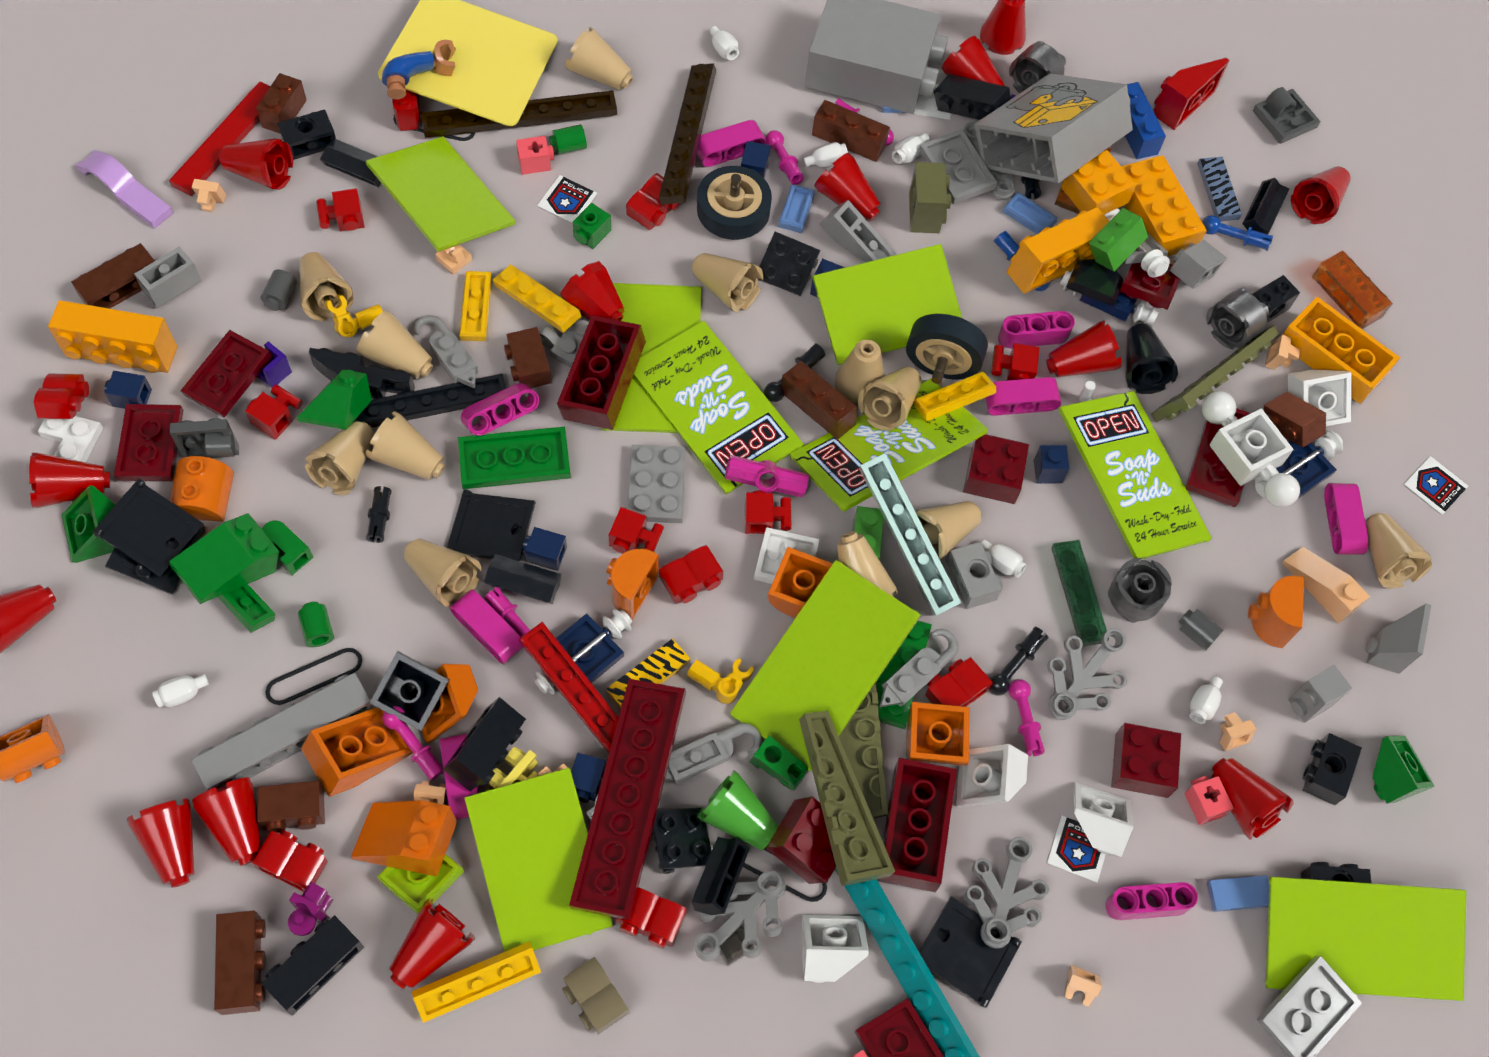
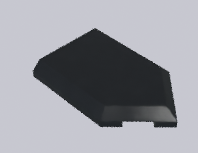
[1066,259,1123,306]

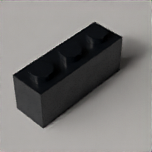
[934,74,1011,120]
[443,697,526,792]
[262,915,364,1016]

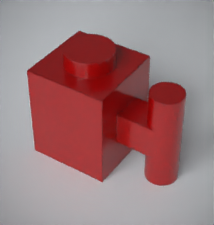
[316,188,365,231]
[991,343,1040,381]
[245,384,303,440]
[745,490,792,534]
[608,507,664,554]

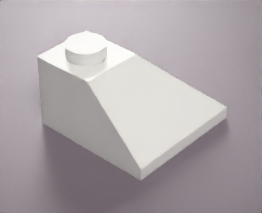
[1288,370,1351,426]
[956,744,1028,807]
[1074,782,1134,857]
[802,915,869,983]

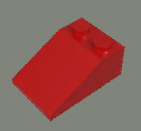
[1153,58,1230,130]

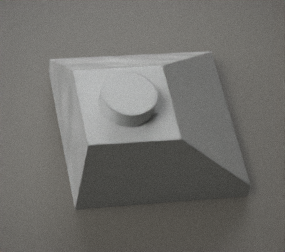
[1366,603,1431,674]

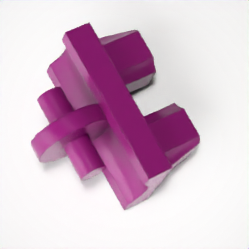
[288,881,333,936]

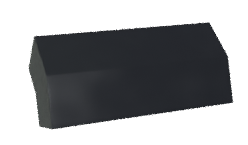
[320,139,381,188]
[1242,178,1290,234]
[484,554,561,604]
[691,837,750,915]

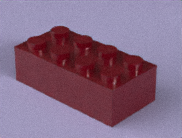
[557,315,646,430]
[877,758,957,892]

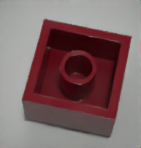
[963,434,1029,504]
[1111,723,1182,798]
[766,796,836,884]

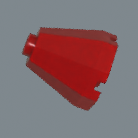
[560,261,624,321]

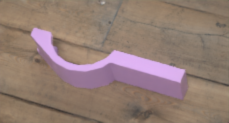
[75,150,173,229]

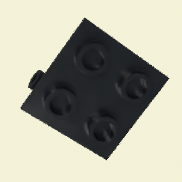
[759,231,821,297]
[653,808,712,874]

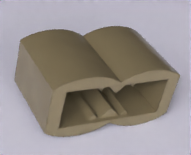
[562,957,629,1034]

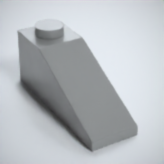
[820,200,896,262]

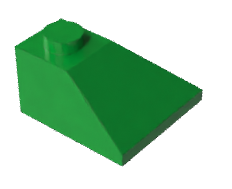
[297,370,372,430]
[61,486,116,563]
[1372,736,1435,804]

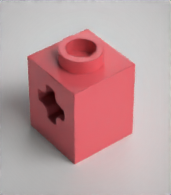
[516,136,554,175]
[1184,776,1234,825]

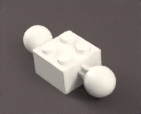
[1201,391,1300,507]

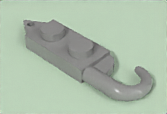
[414,315,478,388]
[879,629,958,707]
[665,723,761,785]

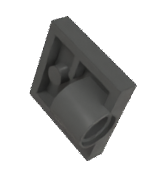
[1253,87,1321,144]
[170,418,239,458]

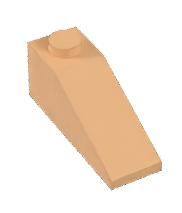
[1282,547,1370,624]

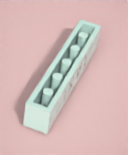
[859,453,961,616]

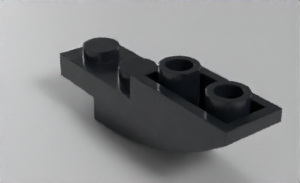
[309,348,415,399]

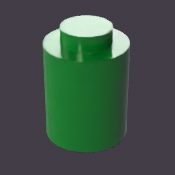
[549,124,587,155]
[298,601,334,647]

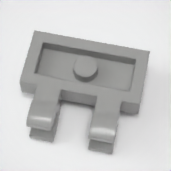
[540,315,589,368]

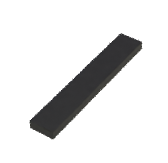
[353,374,506,428]

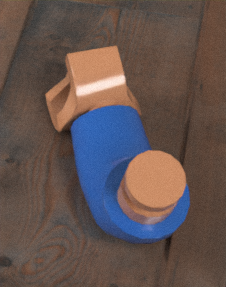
[382,39,456,99]

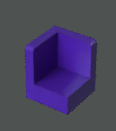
[257,341,292,388]

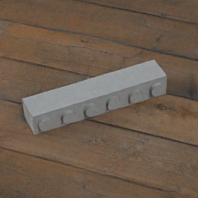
[192,673,374,791]

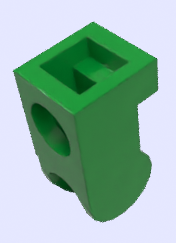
[262,520,313,576]
[749,735,809,790]

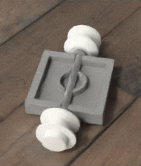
[1105,208,1170,277]

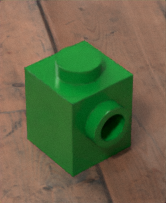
[573,203,612,249]

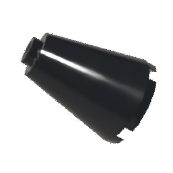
[1125,323,1178,394]

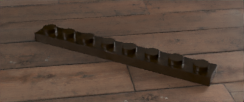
[659,63,716,205]
[421,90,617,138]

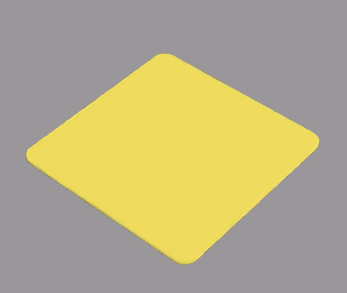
[378,0,558,126]

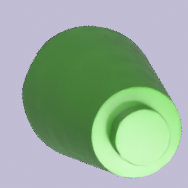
[697,770,779,851]

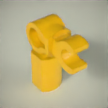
[325,294,383,338]
[687,658,754,704]

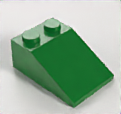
[169,513,279,604]

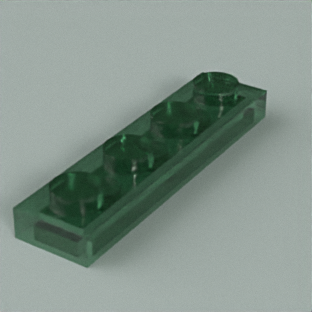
[1051,540,1109,647]

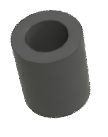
[260,269,297,311]
[1179,609,1224,651]

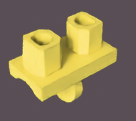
[488,747,538,789]

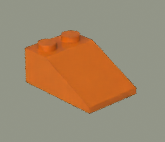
[301,707,413,797]
[351,800,457,877]

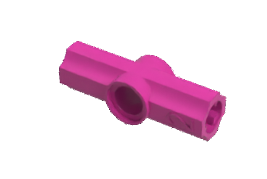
[725,455,809,498]

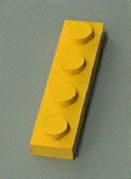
[493,264,582,333]
[411,941,541,1023]

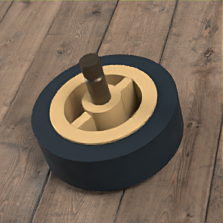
[697,166,772,240]
[906,314,988,384]

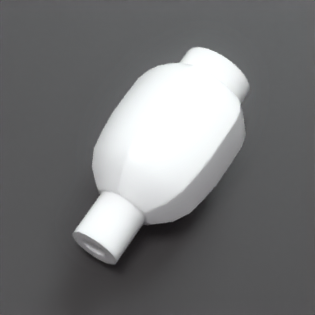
[710,26,739,60]
[892,133,930,164]
[803,142,848,168]
[982,540,1027,578]
[152,674,209,708]
[1189,676,1223,724]

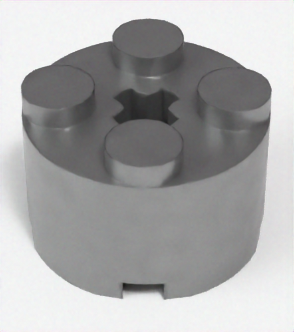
[1009,41,1066,93]
[1206,288,1269,349]
[1108,558,1172,623]

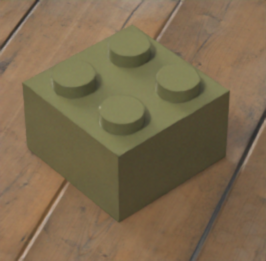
[909,162,951,234]

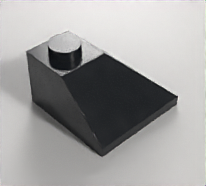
[370,651,450,731]

